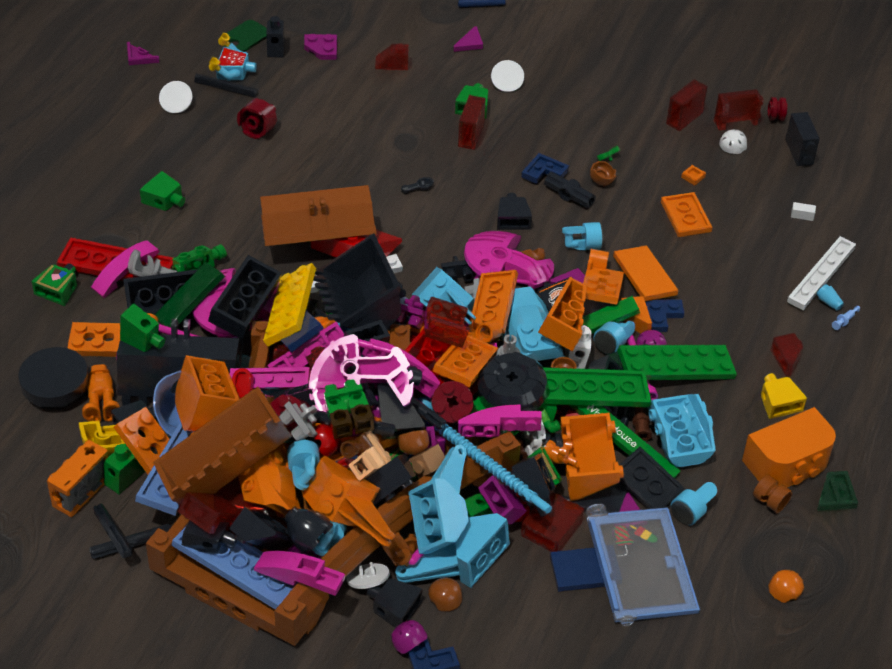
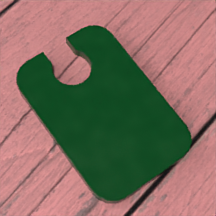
[223,20,267,52]

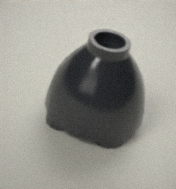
[283,506,333,553]

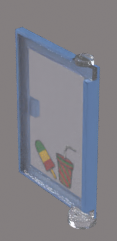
[586,504,700,626]

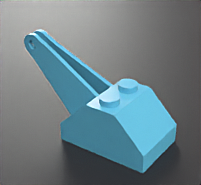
[412,267,476,325]
[408,444,469,554]
[395,513,510,588]

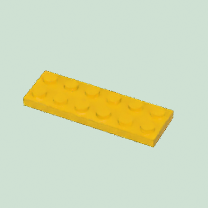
[263,263,316,346]

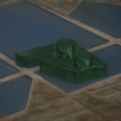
[817,471,858,511]

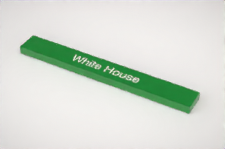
[569,405,680,478]

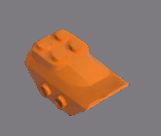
[238,443,301,518]

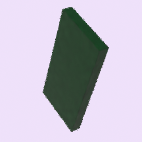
[155,262,225,327]

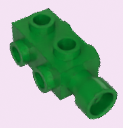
[172,244,227,272]

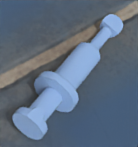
[831,306,860,330]

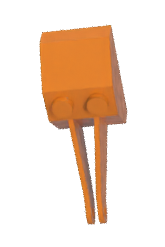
[302,456,395,546]

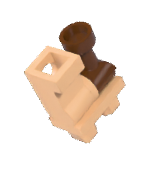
[340,431,391,481]

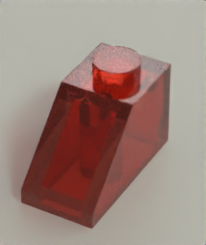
[375,43,408,70]
[770,333,803,377]

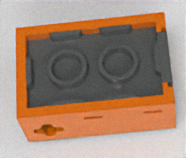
[47,439,109,518]

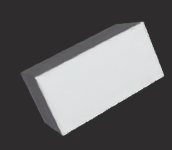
[791,202,816,221]

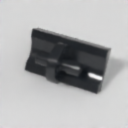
[441,256,474,282]

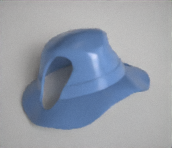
[153,371,181,436]

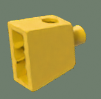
[761,373,807,419]

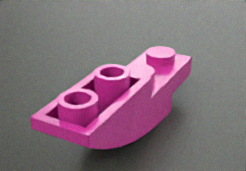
[458,405,542,438]
[254,551,345,596]

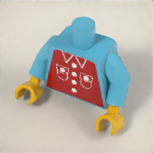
[209,33,257,81]

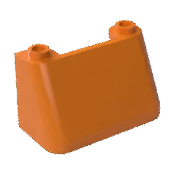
[561,413,624,501]

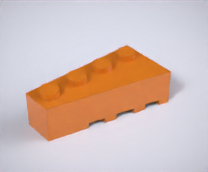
[538,277,587,352]

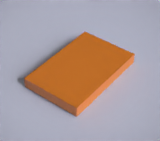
[661,192,713,237]

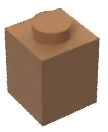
[409,444,445,478]

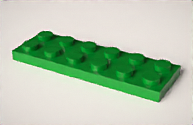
[617,345,737,380]
[543,368,651,407]

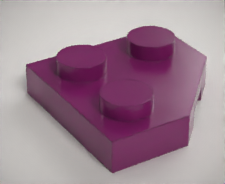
[304,34,337,60]

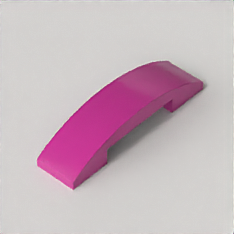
[91,241,160,298]
[268,322,344,368]
[361,339,440,398]

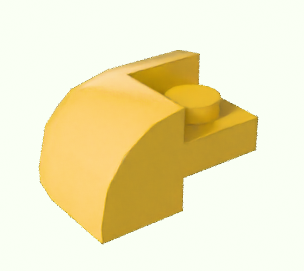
[78,421,125,456]

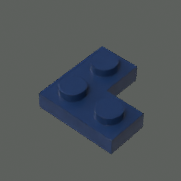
[521,153,569,184]
[645,300,684,332]
[407,639,460,669]

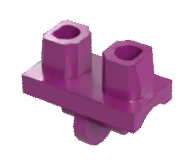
[395,295,430,329]

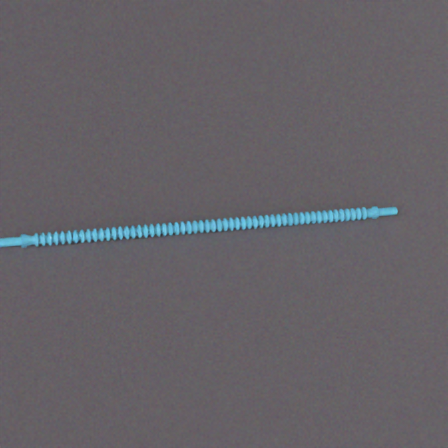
[422,418,552,513]

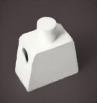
[565,326,591,369]

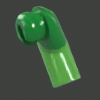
[536,407,561,434]

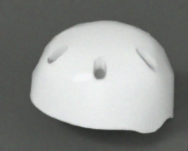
[719,129,747,154]

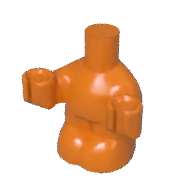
[545,440,578,466]

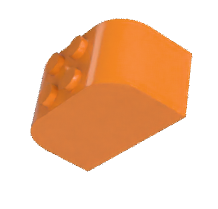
[175,355,239,432]
[742,407,836,487]

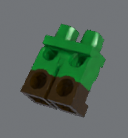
[324,379,374,440]

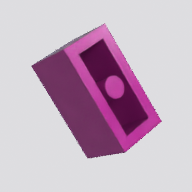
[478,475,527,524]

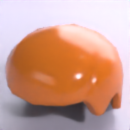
[768,570,804,603]

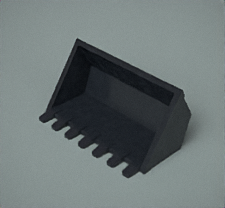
[313,233,406,329]
[117,319,244,406]

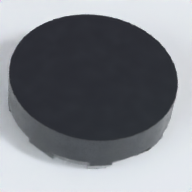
[18,347,89,409]
[478,352,547,411]

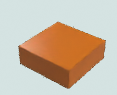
[681,165,706,185]

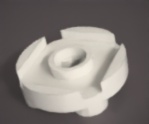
[520,421,546,456]

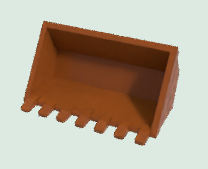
[260,185,376,246]
[153,386,292,512]

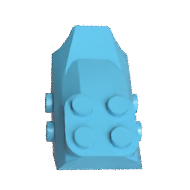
[502,287,565,361]
[647,394,716,467]

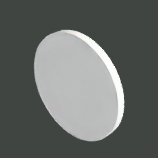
[491,60,524,92]
[159,81,193,114]
[346,562,390,589]

